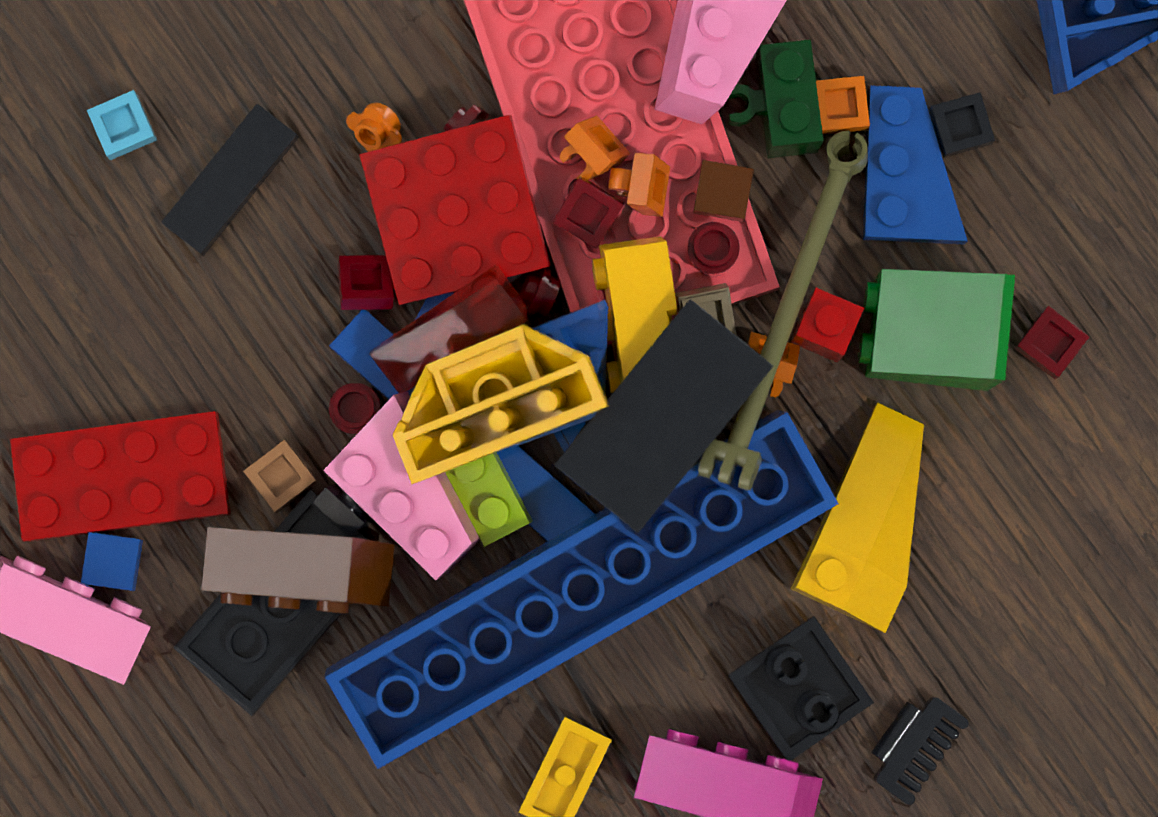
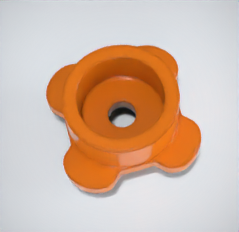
[346,103,402,152]

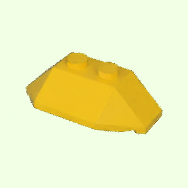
[392,325,608,484]

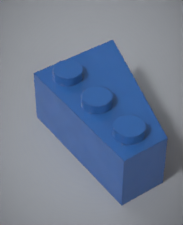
[1037,0,1158,94]

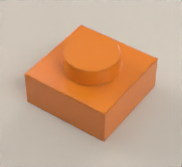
[816,76,870,135]

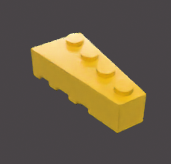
[592,236,677,393]

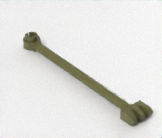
[698,131,868,491]

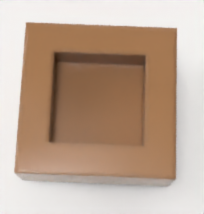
[243,439,318,513]

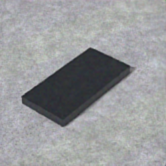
[554,299,774,534]
[173,490,368,716]

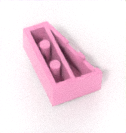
[655,0,787,124]
[323,392,480,580]
[0,555,151,685]

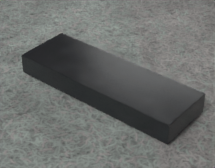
[161,104,299,256]

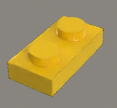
[519,717,612,817]

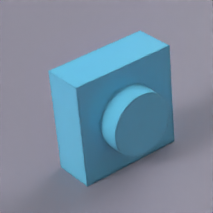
[87,90,157,160]

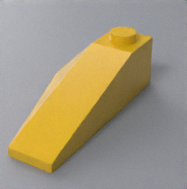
[791,402,924,633]

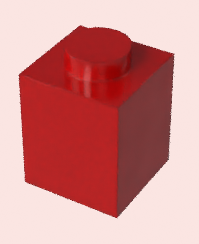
[791,288,864,363]

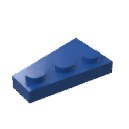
[863,86,968,244]

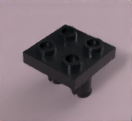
[727,616,874,761]

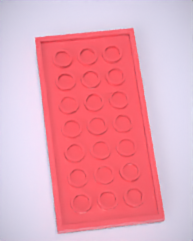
[463,0,780,347]

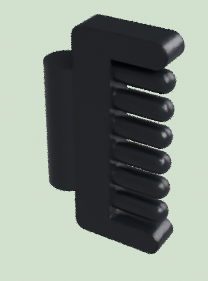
[871,697,969,805]

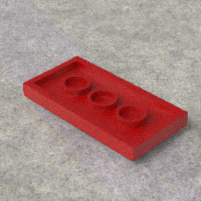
[10,411,231,542]

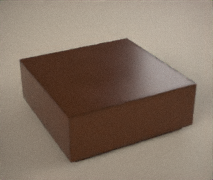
[693,160,754,222]

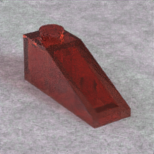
[369,264,527,393]

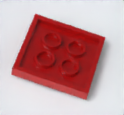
[359,115,550,305]

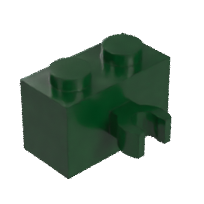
[728,39,823,159]

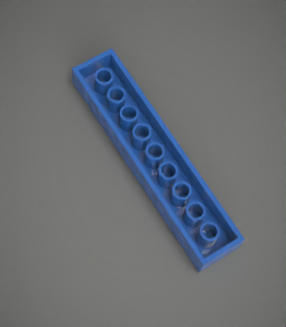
[325,410,839,769]

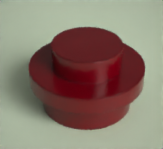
[687,222,740,274]
[518,268,560,317]
[329,383,381,435]

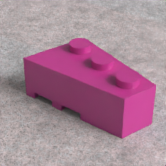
[634,729,823,817]

